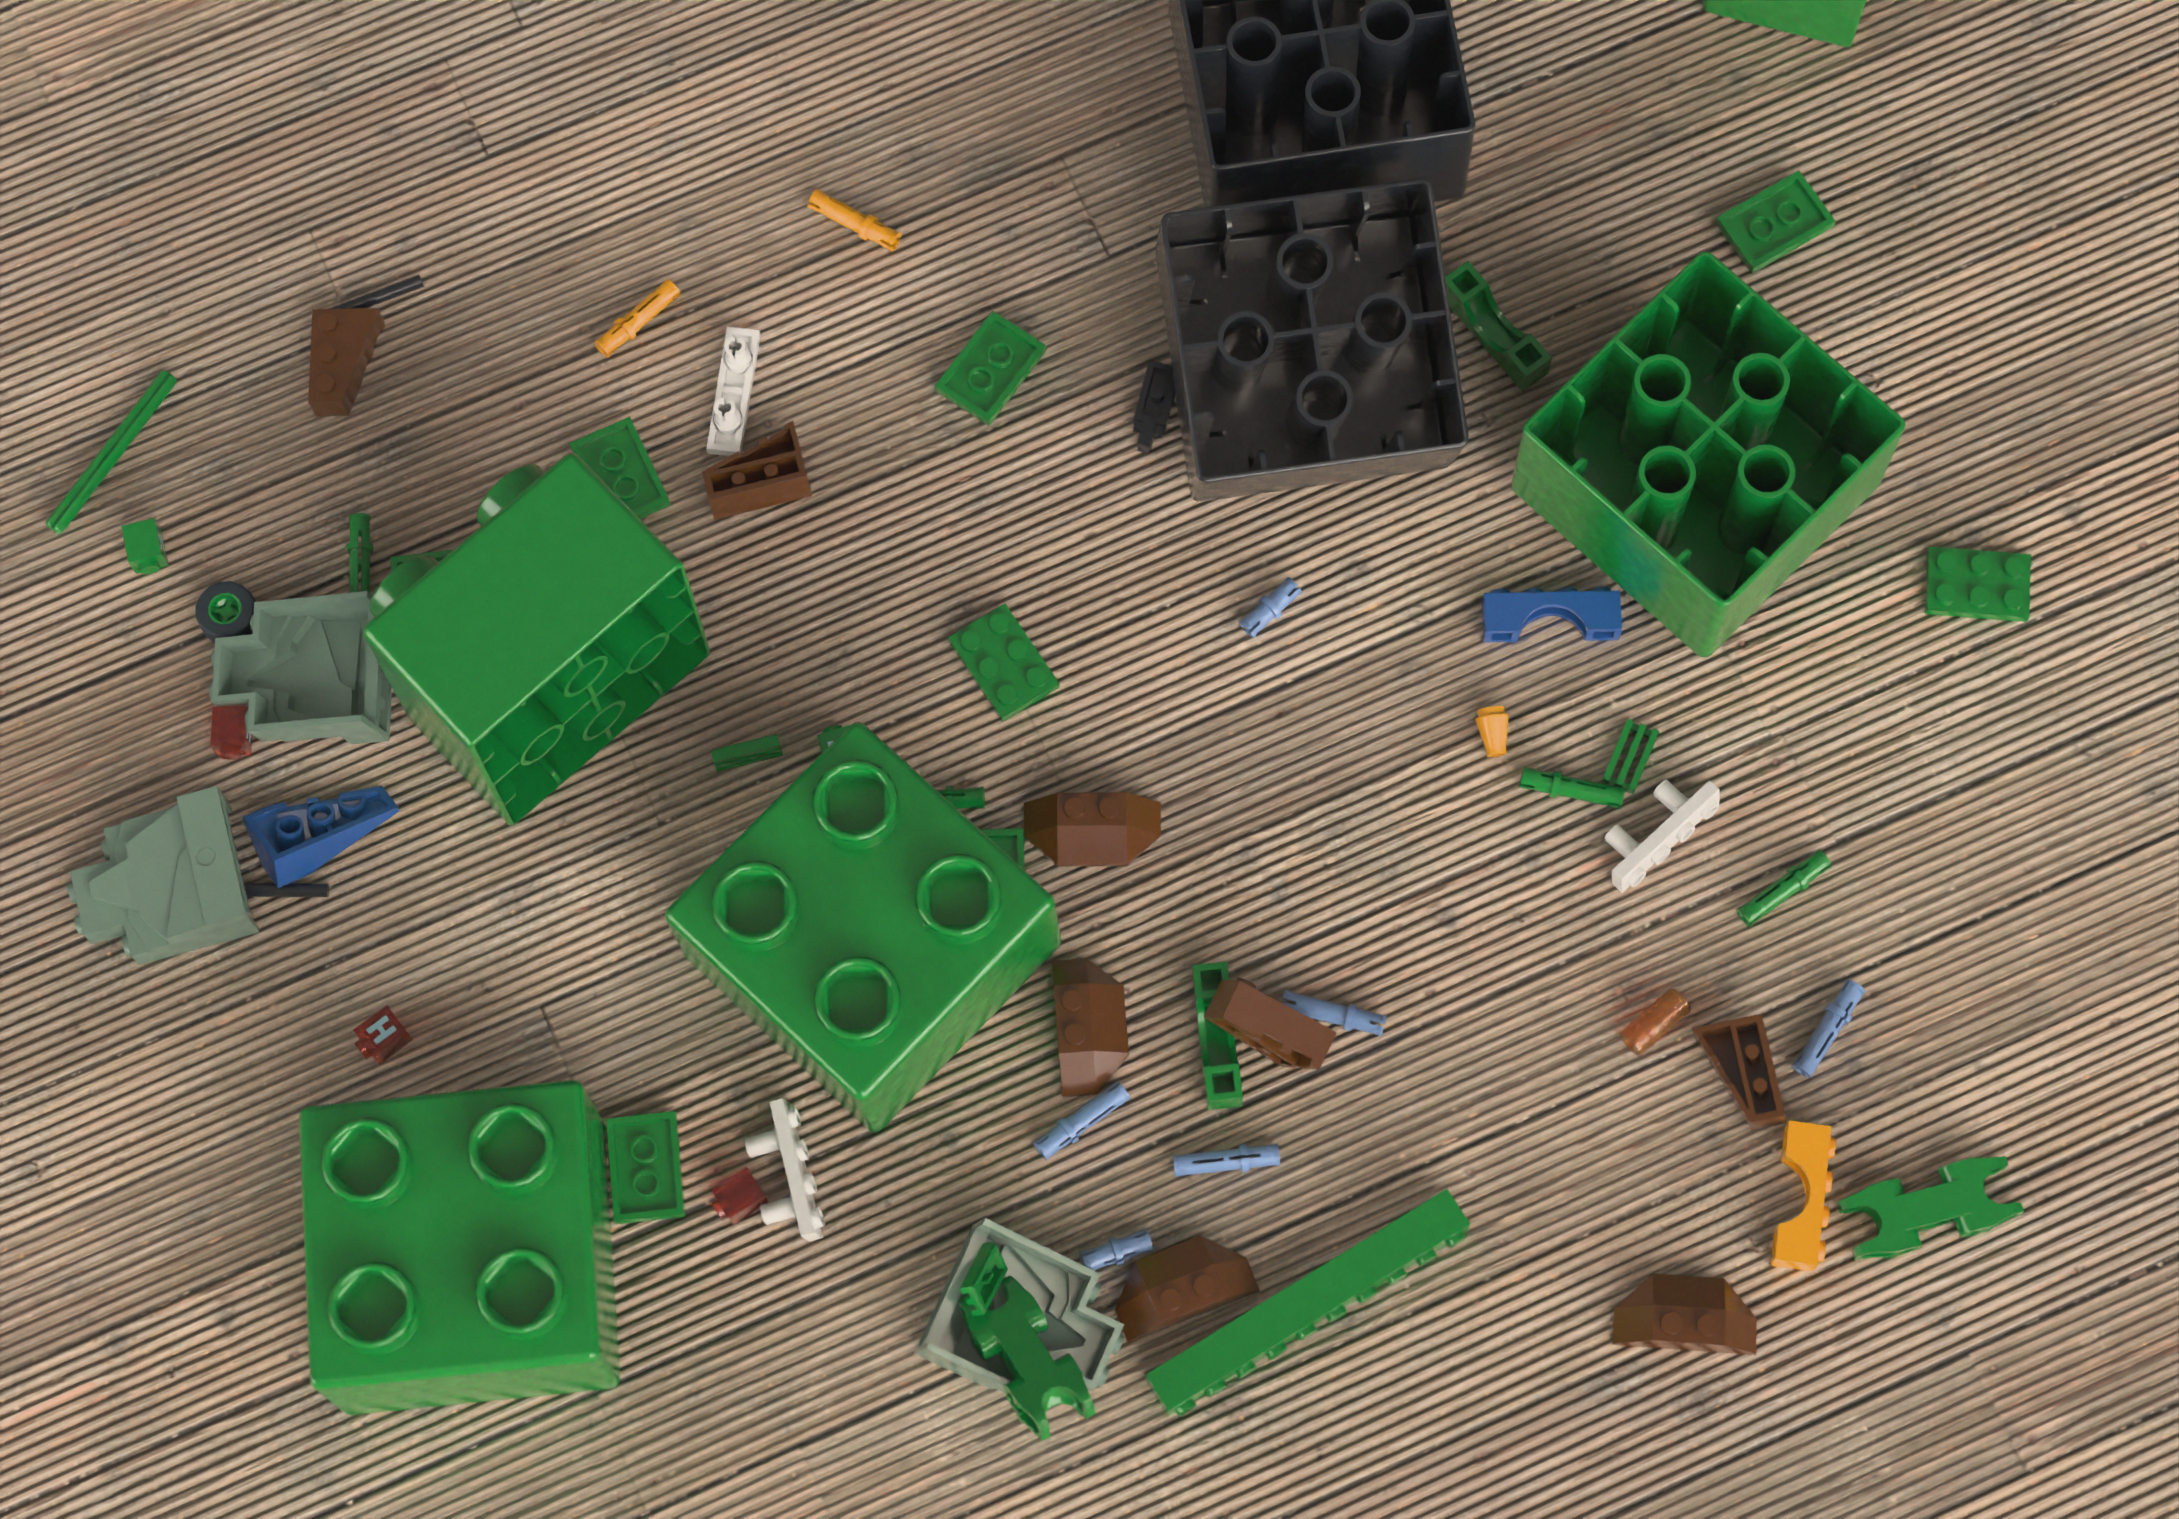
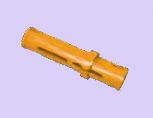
[807,189,902,252]
[594,279,681,358]

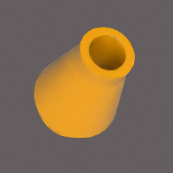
[1475,706,1509,757]

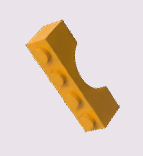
[1770,1120,1836,1271]

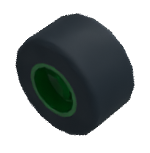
[196,581,256,644]

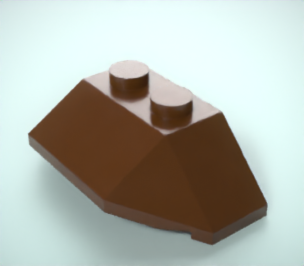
[1024,792,1161,867]
[1052,958,1129,1097]
[1115,1235,1260,1343]
[1612,1273,1757,1355]

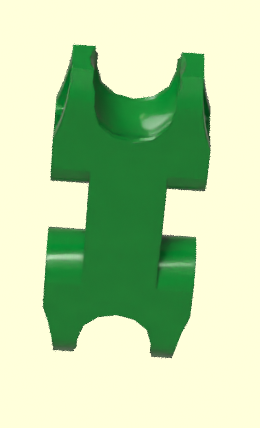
[1836,1156,2024,1260]
[958,1275,1095,1441]

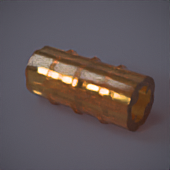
[1619,988,1691,1057]

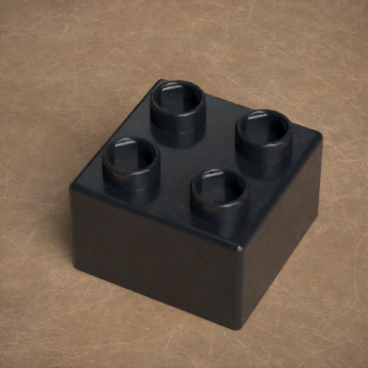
[1169,0,1476,207]
[1156,178,1469,502]

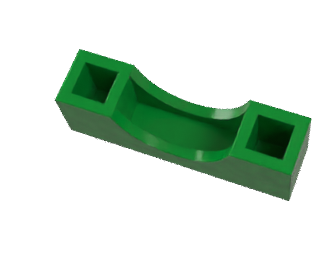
[1445,261,1552,392]
[1192,961,1243,1110]

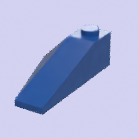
[243,786,399,888]

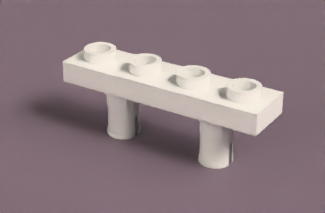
[706,327,761,456]
[1605,780,1719,893]
[745,1098,825,1242]

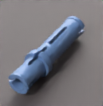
[1792,979,1866,1078]
[1282,990,1387,1037]
[1033,1081,1130,1161]
[1173,1143,1280,1177]

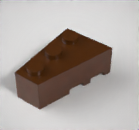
[308,308,385,416]
[702,421,812,520]
[1204,978,1337,1070]
[1692,1014,1786,1130]

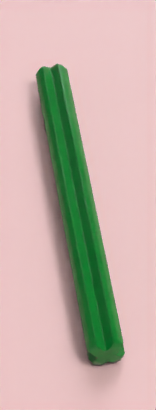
[45,370,177,534]

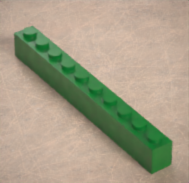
[1146,1189,1470,1417]

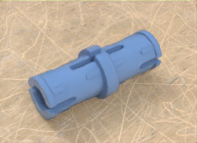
[1239,577,1302,638]
[1079,1229,1153,1271]

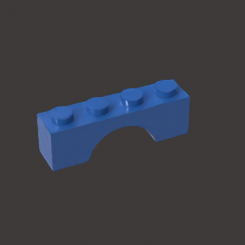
[1482,587,1622,643]

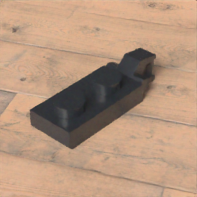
[1133,360,1176,454]

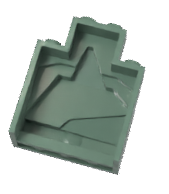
[209,591,392,744]
[67,786,260,965]
[914,1218,1124,1393]

